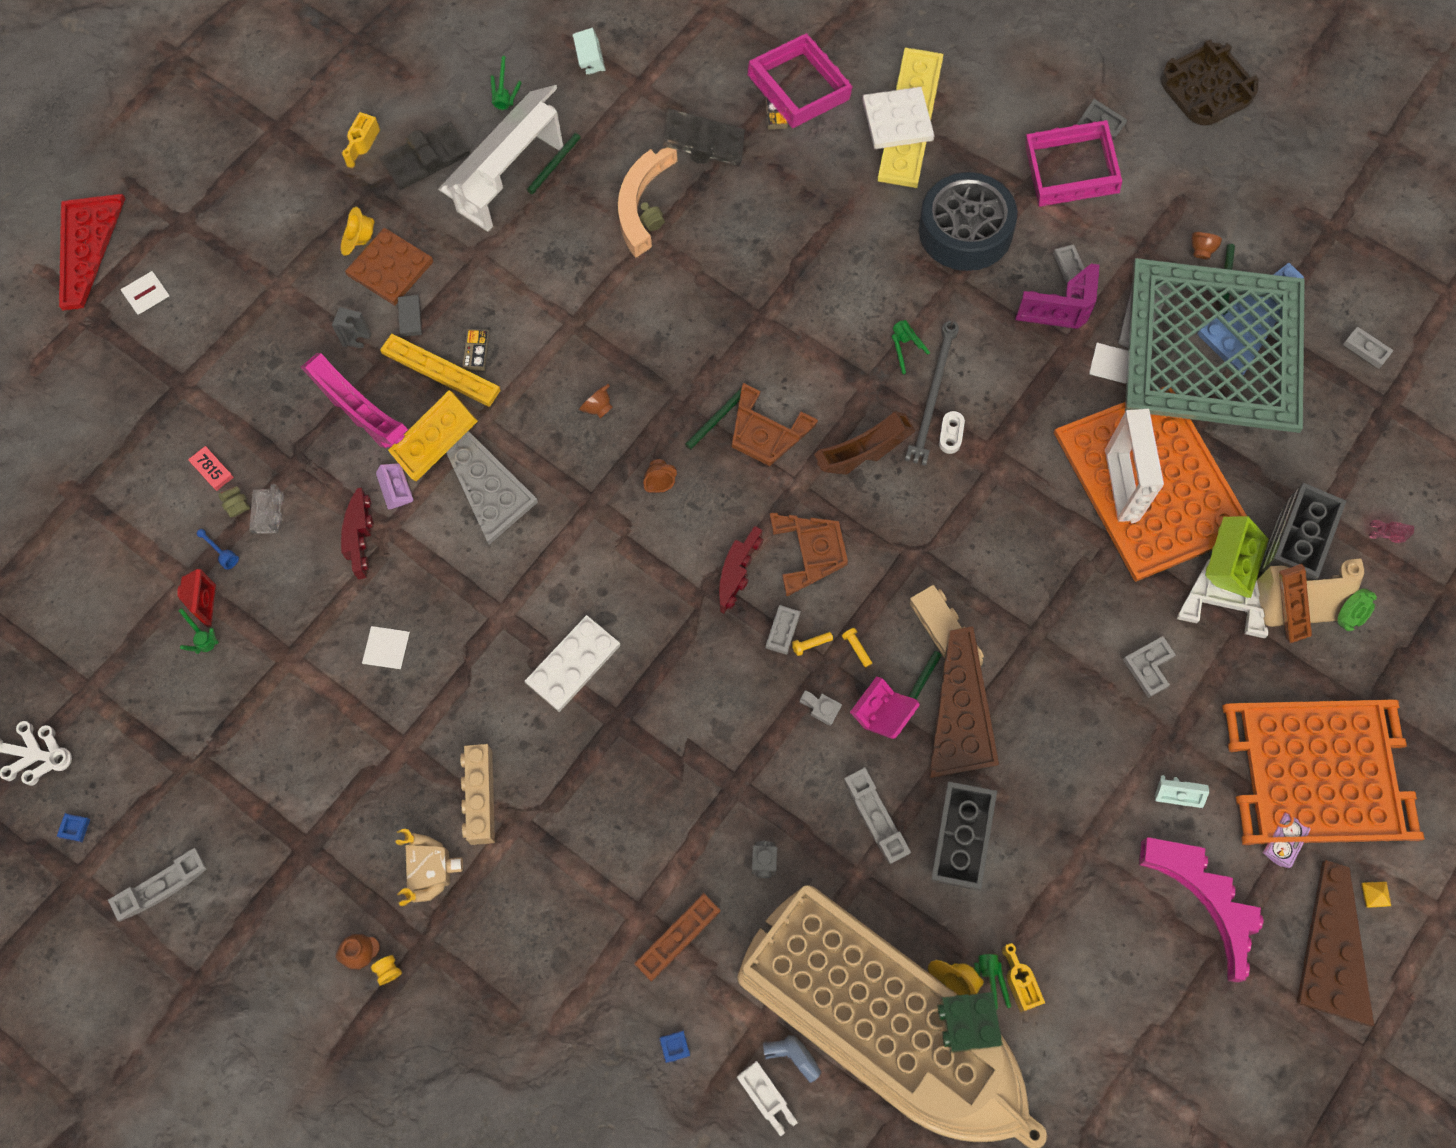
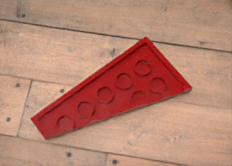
[59,194,126,311]

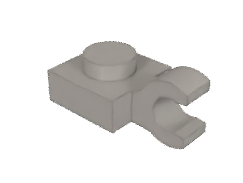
[799,691,842,726]

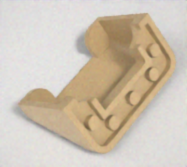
[1257,559,1364,627]

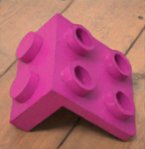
[850,676,920,739]

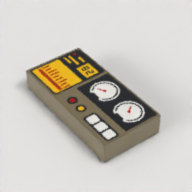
[765,97,788,130]
[463,329,489,371]

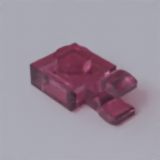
[1368,520,1414,543]

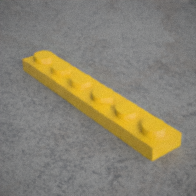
[380,334,501,407]

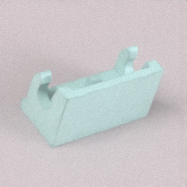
[573,27,606,74]

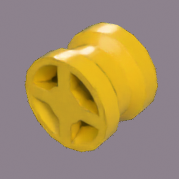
[371,955,402,985]

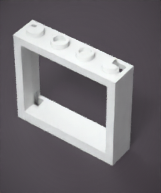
[1105,409,1164,523]

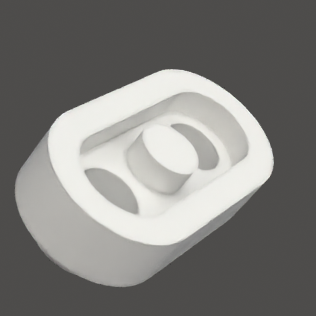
[939,411,965,454]

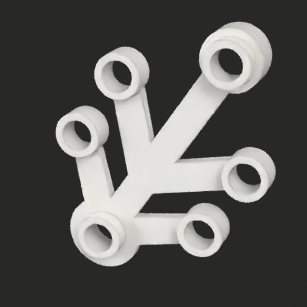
[0,721,72,786]

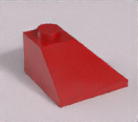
[177,569,216,627]

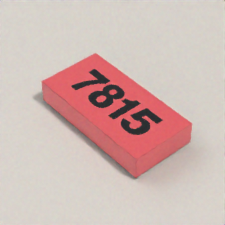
[188,446,234,491]

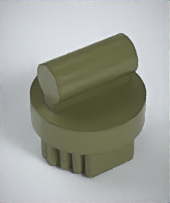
[640,202,665,232]
[218,486,250,517]

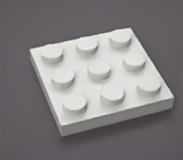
[862,87,934,149]

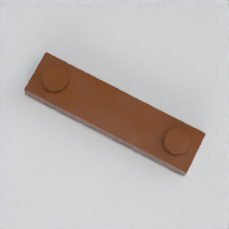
[1279,564,1312,643]
[634,893,721,982]

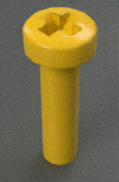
[842,628,873,668]
[792,632,833,656]

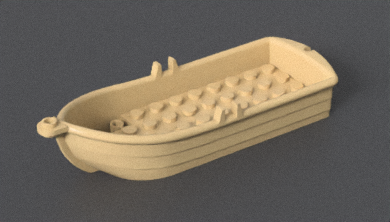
[738,886,1047,1148]

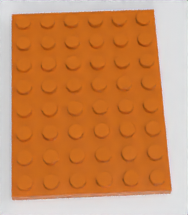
[1054,386,1247,582]

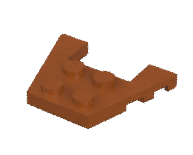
[732,383,818,466]
[770,513,848,596]

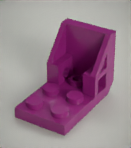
[1015,263,1100,329]

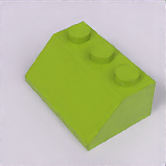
[1205,516,1269,598]

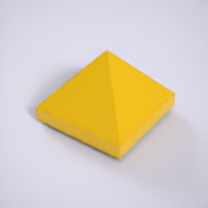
[1361,882,1391,908]

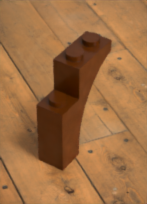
[814,411,915,475]

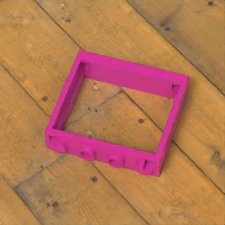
[747,33,852,129]
[1025,120,1122,207]

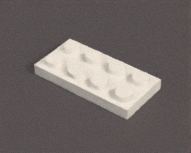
[525,615,621,712]

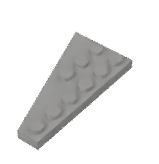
[446,431,538,545]

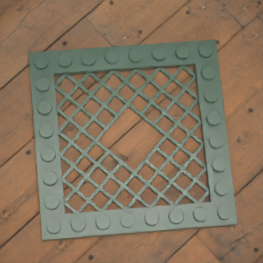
[1125,258,1305,433]

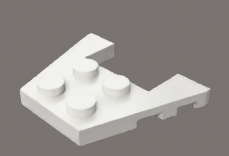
[1177,559,1268,638]

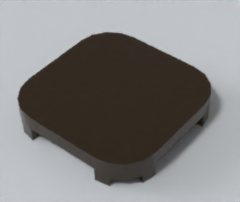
[1161,39,1259,126]

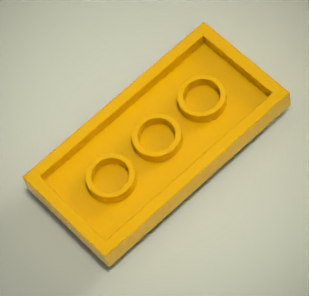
[388,390,478,482]

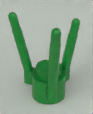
[491,56,522,110]
[891,320,930,374]
[179,608,219,654]
[974,954,1011,1010]

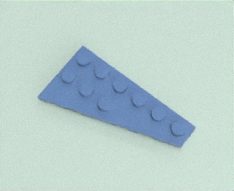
[1197,263,1304,375]

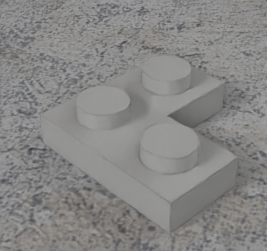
[1123,636,1176,698]

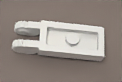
[737,1061,798,1136]

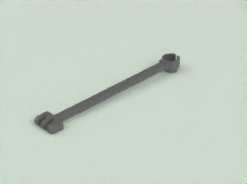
[905,321,959,466]

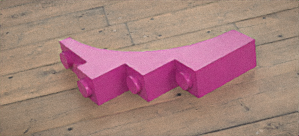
[301,353,408,448]
[1139,837,1263,983]

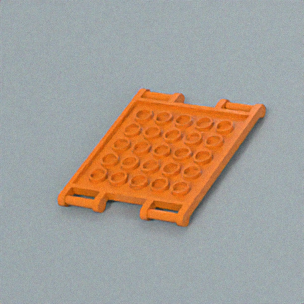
[1222,700,1424,845]

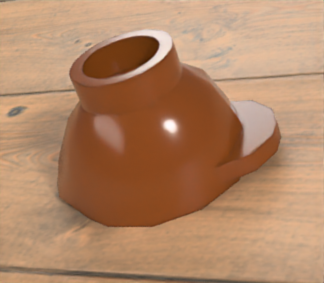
[1191,232,1222,260]
[578,384,613,418]
[644,459,677,493]
[335,934,380,969]

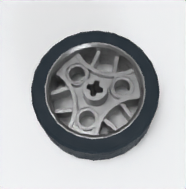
[919,172,1018,271]

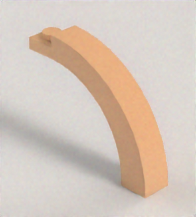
[618,144,677,258]

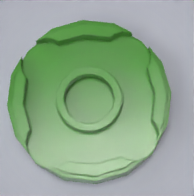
[1338,588,1377,631]

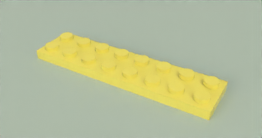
[878,48,943,188]

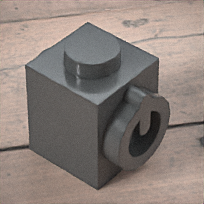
[752,841,777,878]

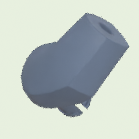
[763,1035,821,1083]

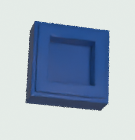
[57,813,90,842]
[660,1031,690,1063]

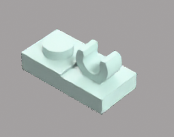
[1155,775,1209,808]

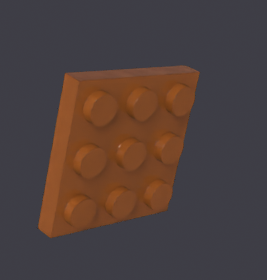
[345,228,434,306]

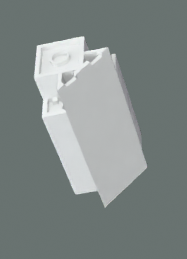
[438,85,563,231]

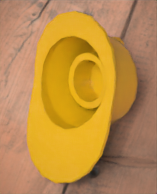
[341,207,374,256]
[928,960,984,995]

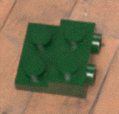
[937,992,1003,1053]

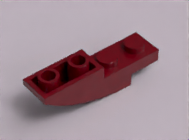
[341,487,374,579]
[719,526,764,614]

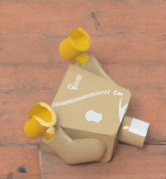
[396,829,463,906]

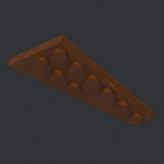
[929,626,999,778]
[1297,860,1374,1027]

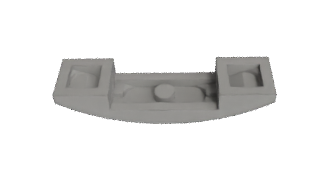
[844,768,911,864]
[108,848,207,921]

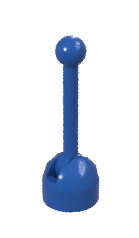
[197,529,239,569]

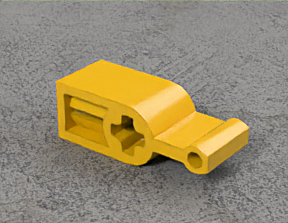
[342,112,380,168]
[1002,943,1045,1013]

